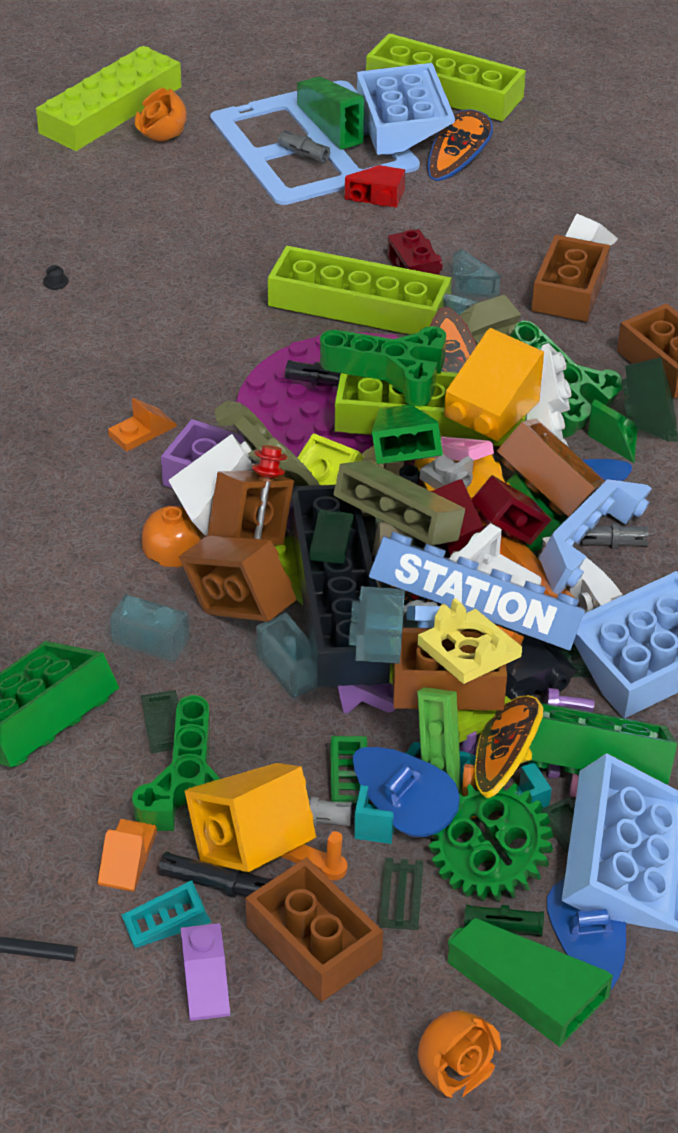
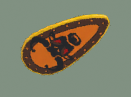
[475,695,543,798]

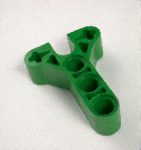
[510,321,624,438]
[320,326,446,407]
[132,695,220,831]

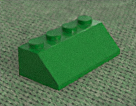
[527,702,677,785]

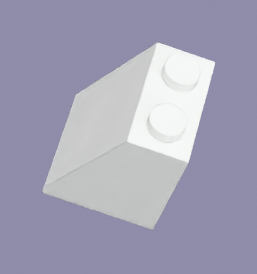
[168,434,259,536]

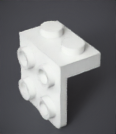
[449,523,541,586]

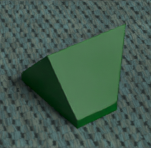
[588,399,642,463]

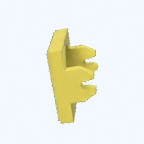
[418,598,522,684]

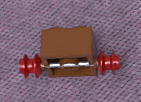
[208,445,294,545]

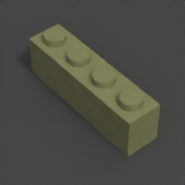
[334,460,465,545]

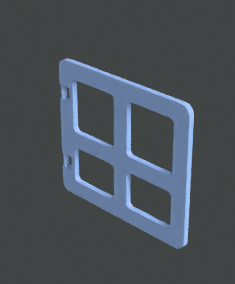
[210,81,420,205]

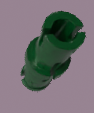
[464,905,544,937]

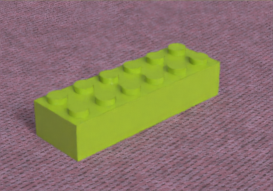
[366,33,526,121]
[36,46,182,151]
[268,245,452,335]
[335,371,526,446]

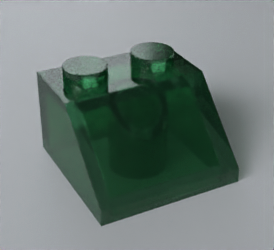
[621,357,678,442]

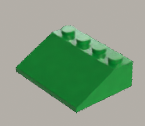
[0,641,119,767]

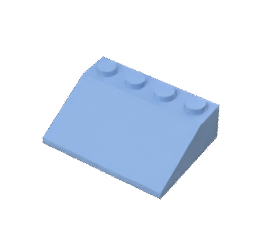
[357,63,455,155]
[574,571,678,718]
[562,753,678,932]

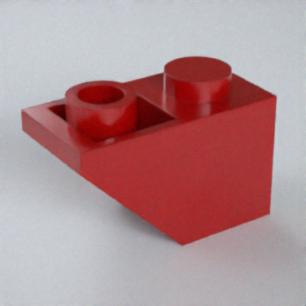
[345,165,405,208]

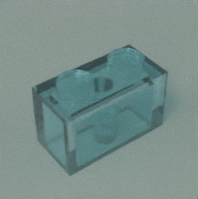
[349,586,405,664]
[110,594,190,663]
[256,613,317,698]

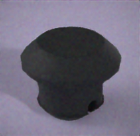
[43,265,69,290]

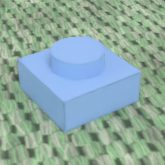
[407,606,451,628]

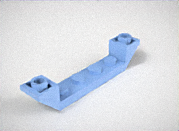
[539,479,652,595]

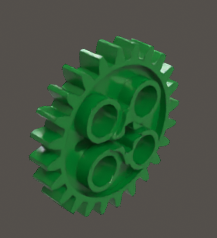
[429,783,554,902]

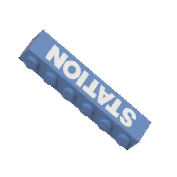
[369,531,585,650]

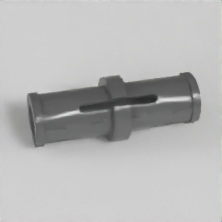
[278,130,330,163]
[581,523,649,549]

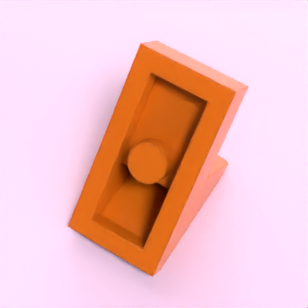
[108,398,177,452]
[98,819,157,892]

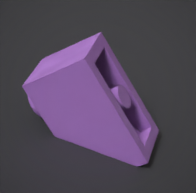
[181,923,230,1021]

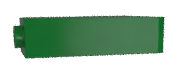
[297,76,364,150]
[372,404,443,464]
[447,918,613,1047]

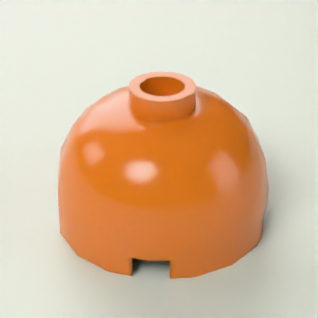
[135,88,187,142]
[141,506,206,567]
[417,1010,501,1098]

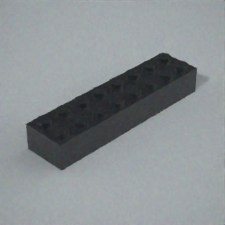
[289,485,391,687]

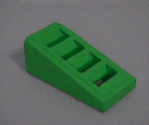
[330,736,369,805]

